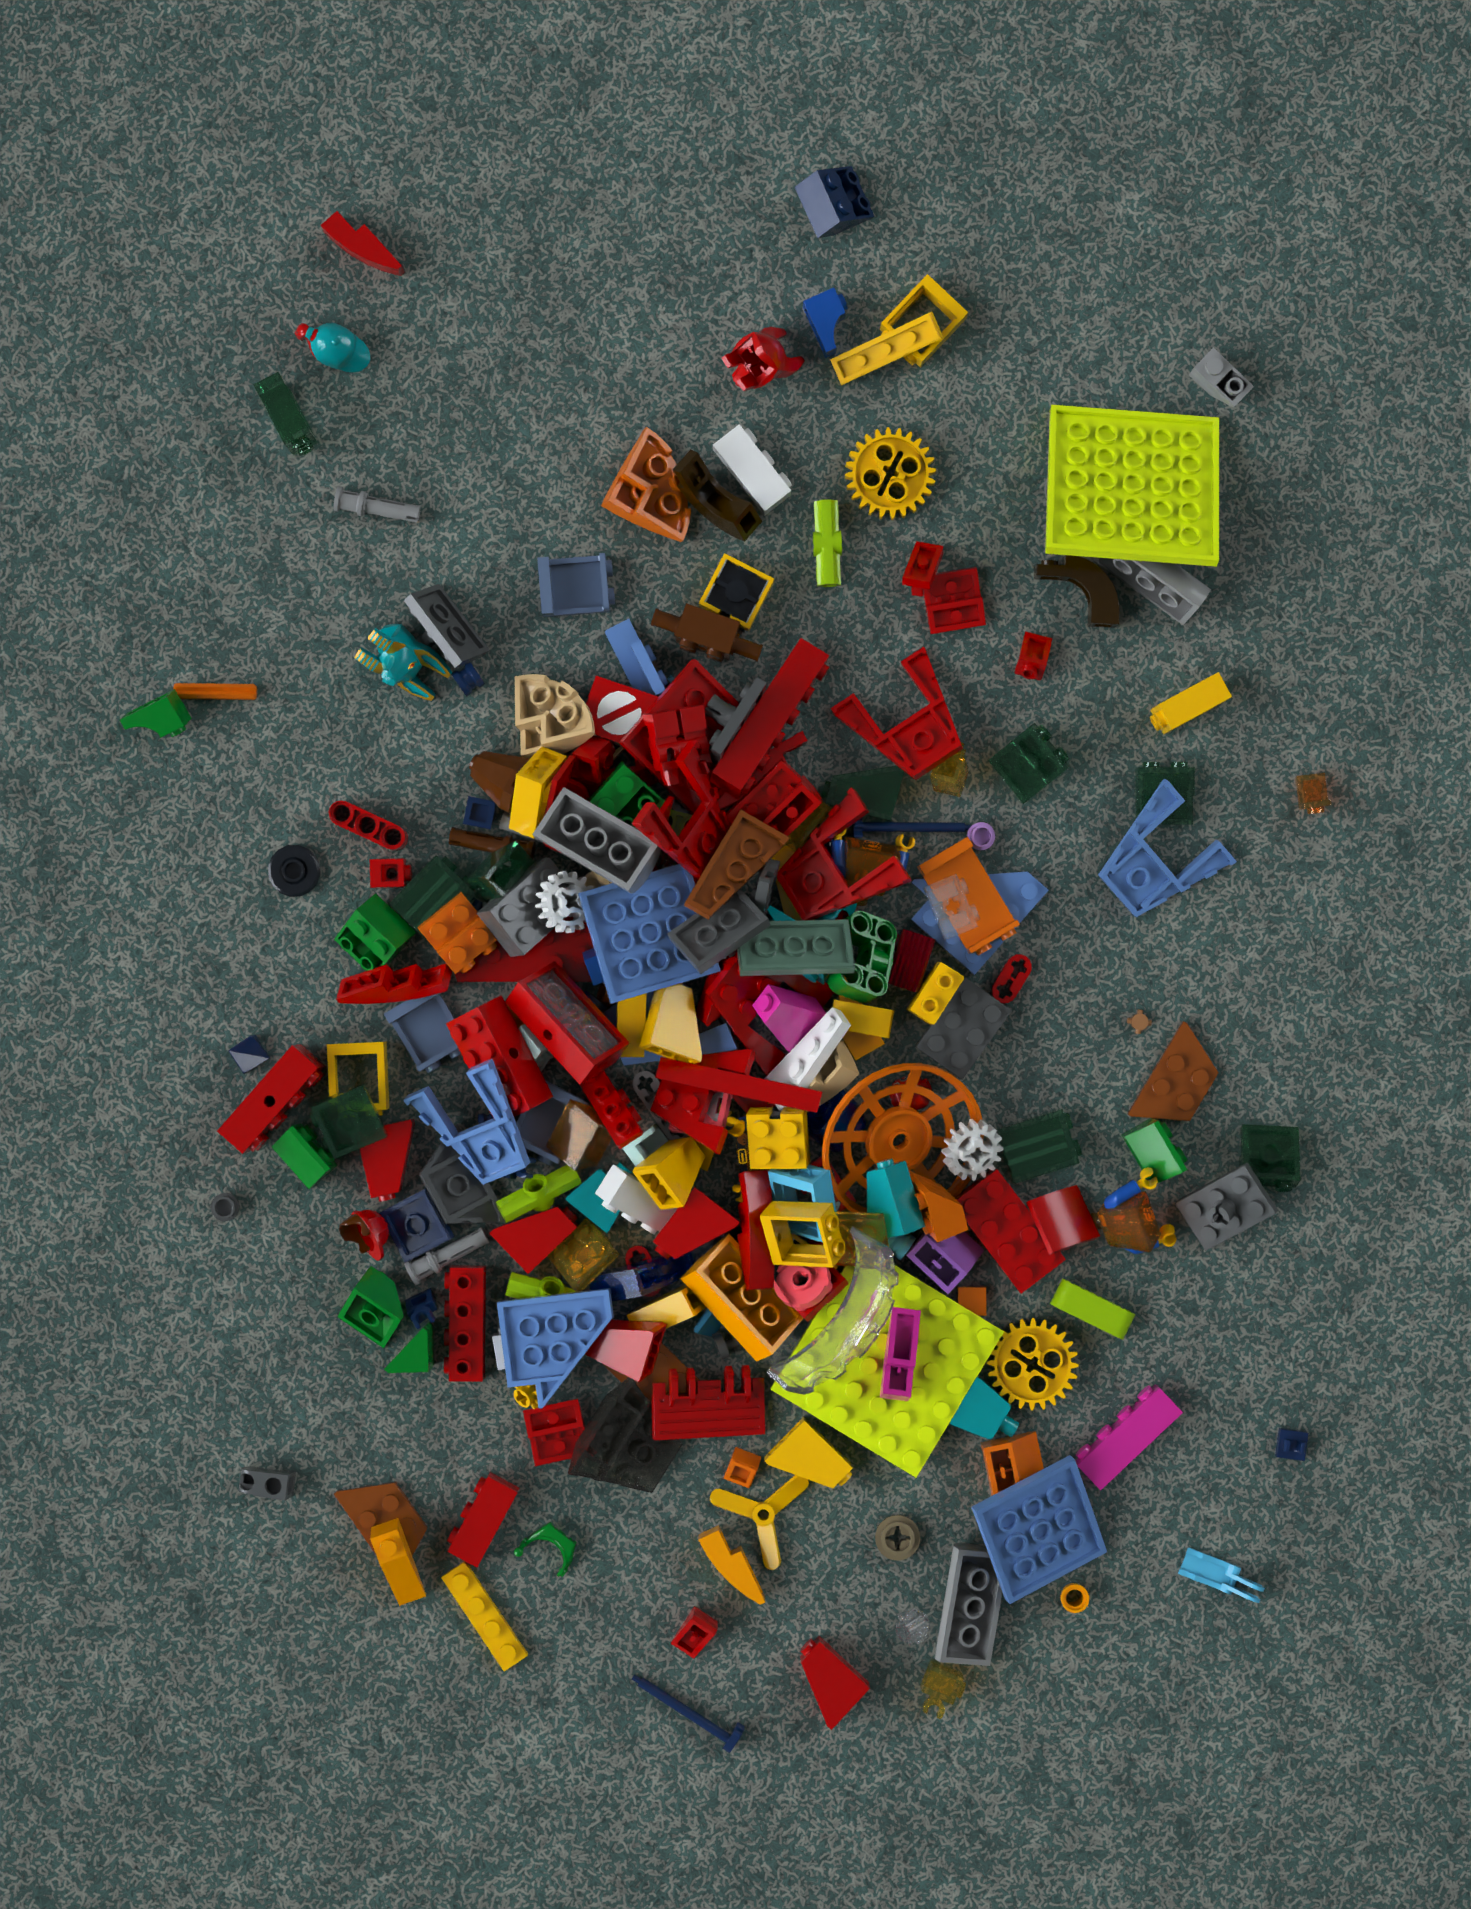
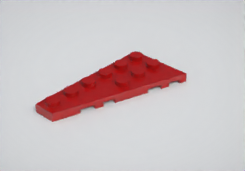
[454,916,594,982]

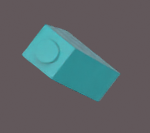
[867,1158,925,1240]

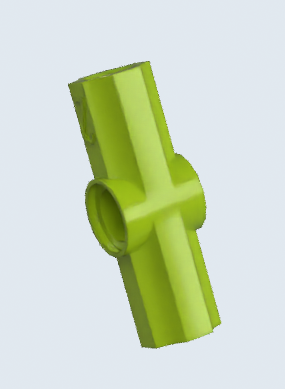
[813,499,842,587]
[495,1162,582,1223]
[505,1272,581,1299]

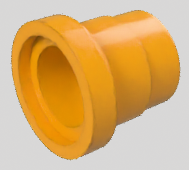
[1060,1583,1089,1613]

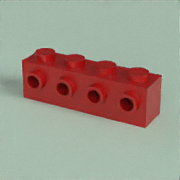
[444,1265,486,1382]

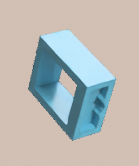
[768,1164,837,1242]

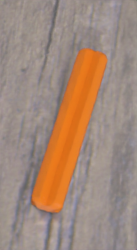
[173,683,257,700]

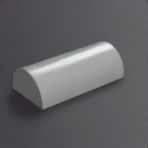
[1093,557,1211,625]
[532,787,661,894]
[935,1543,1002,1666]

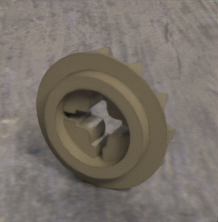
[875,1514,920,1561]

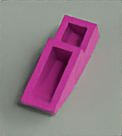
[880,1307,921,1401]

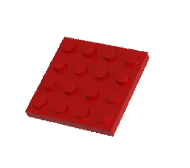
[619,659,739,815]

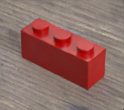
[447,1472,519,1567]

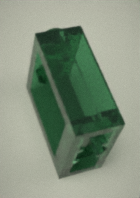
[253,372,318,456]

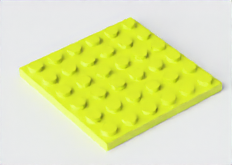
[1045,405,1219,567]
[770,1243,1004,1478]

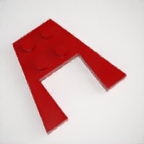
[830,647,963,780]
[632,741,731,880]
[777,787,912,920]
[705,953,834,1076]

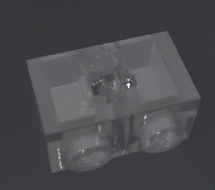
[923,874,980,940]

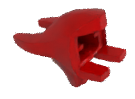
[722,327,805,391]

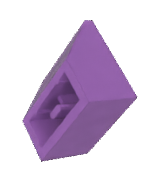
[906,1232,984,1294]

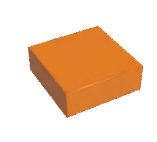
[957,1286,986,1316]

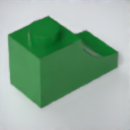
[120,689,192,738]

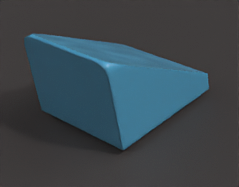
[694,1308,722,1336]

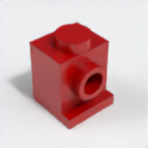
[572,735,615,784]
[369,858,412,889]

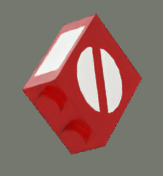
[586,676,659,747]

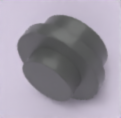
[211,1193,240,1221]

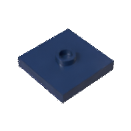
[379,1188,455,1263]

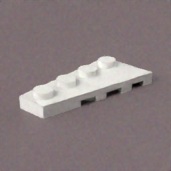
[764,1007,851,1111]

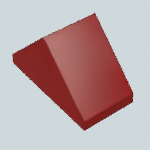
[671,1606,718,1659]

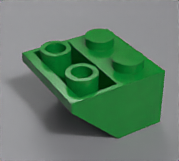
[587,761,665,830]
[334,893,416,971]
[1121,1118,1187,1184]
[272,1123,338,1189]

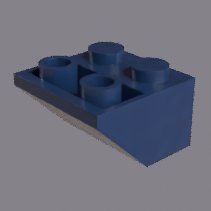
[795,166,875,238]

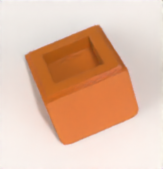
[723,1447,761,1488]

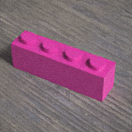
[1075,1384,1183,1491]

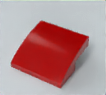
[923,566,986,634]
[1026,1185,1100,1254]
[523,1399,591,1466]

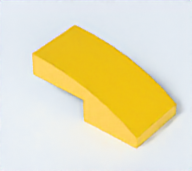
[833,1000,894,1038]

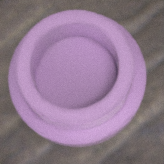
[967,822,995,850]

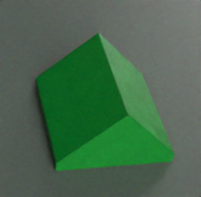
[384,1321,435,1373]

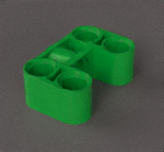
[828,911,897,1003]

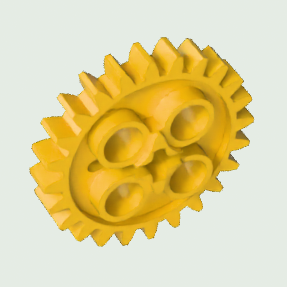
[845,427,936,520]
[987,1318,1079,1411]

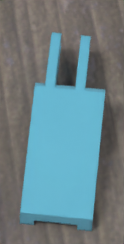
[1178,1547,1265,1603]

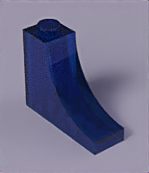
[586,1252,694,1302]

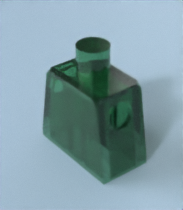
[468,841,535,900]

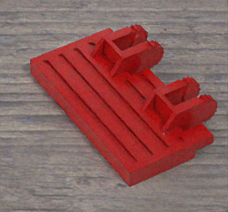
[652,1365,765,1440]

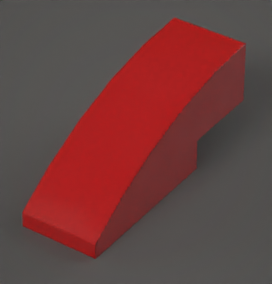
[320,211,405,276]

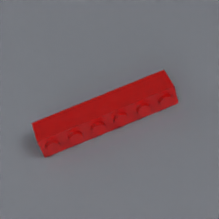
[710,638,830,799]

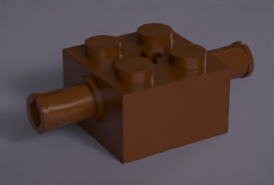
[651,603,763,663]

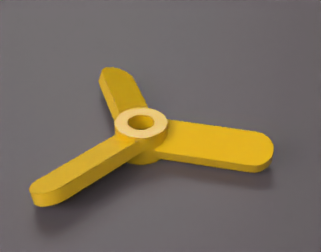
[710,1475,809,1570]

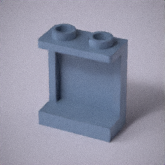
[537,553,615,617]
[384,993,461,1073]
[516,1080,590,1166]

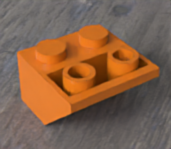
[909,1170,968,1243]
[980,1431,1044,1496]

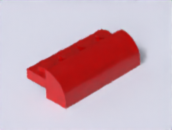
[726,759,822,836]

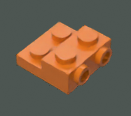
[417,892,497,974]

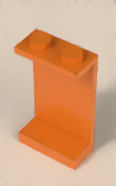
[917,837,1020,956]

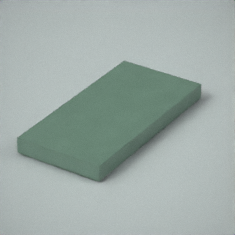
[737,919,855,976]

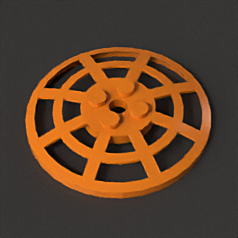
[822,1063,984,1220]

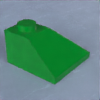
[337,1266,404,1348]

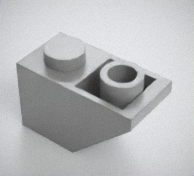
[1189,347,1254,408]

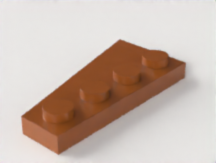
[684,810,790,920]

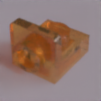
[1295,773,1332,814]

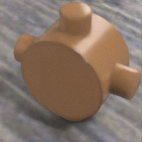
[1127,1010,1152,1034]

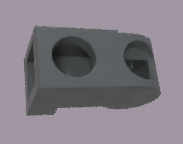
[238,1467,296,1500]

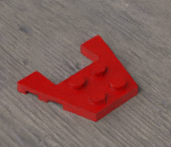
[650,1049,756,1155]

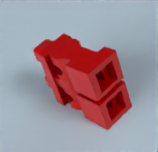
[643,705,711,786]

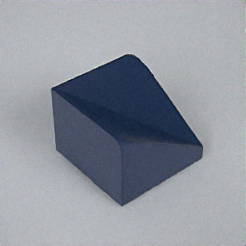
[228,1035,270,1074]

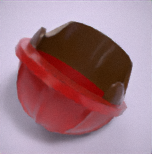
[339,1210,389,1261]

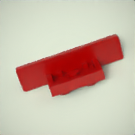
[580,1070,643,1149]

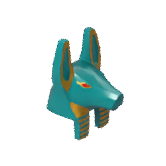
[355,624,452,701]

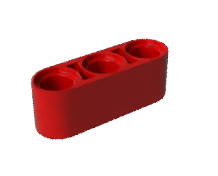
[328,800,408,851]

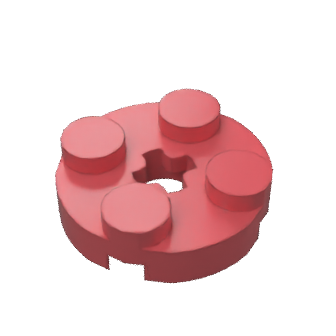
[774,1265,832,1311]

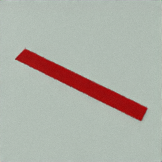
[655,1057,822,1113]

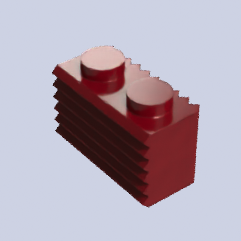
[888,929,936,993]

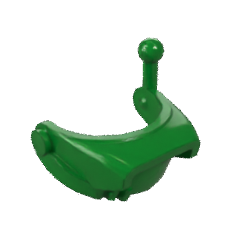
[514,1522,577,1577]

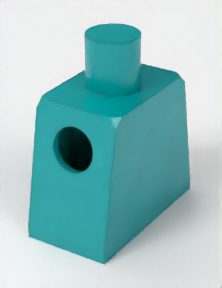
[565,1162,632,1233]
[950,1376,1019,1440]

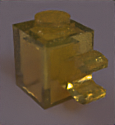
[930,743,969,797]
[920,1660,966,1719]

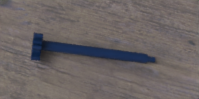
[852,817,972,838]
[632,1674,745,1753]

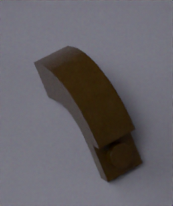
[673,449,762,542]
[1034,555,1120,628]

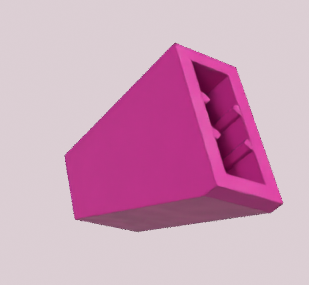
[752,984,826,1053]

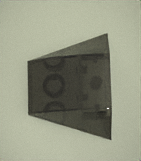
[568,1377,683,1493]

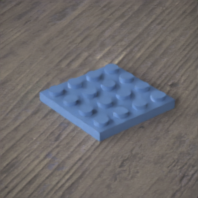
[578,864,721,1004]
[971,1455,1107,1604]

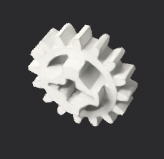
[535,871,594,933]
[941,1119,1004,1181]

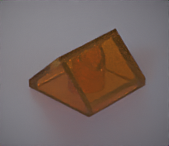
[546,1099,612,1171]

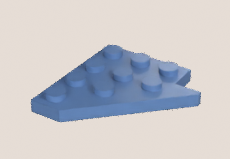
[911,872,1048,975]
[497,1288,614,1408]

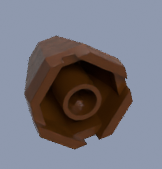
[469,751,530,814]

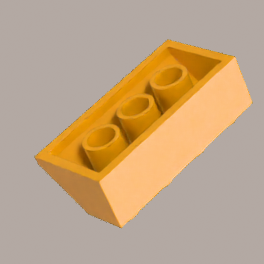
[681,1234,803,1362]

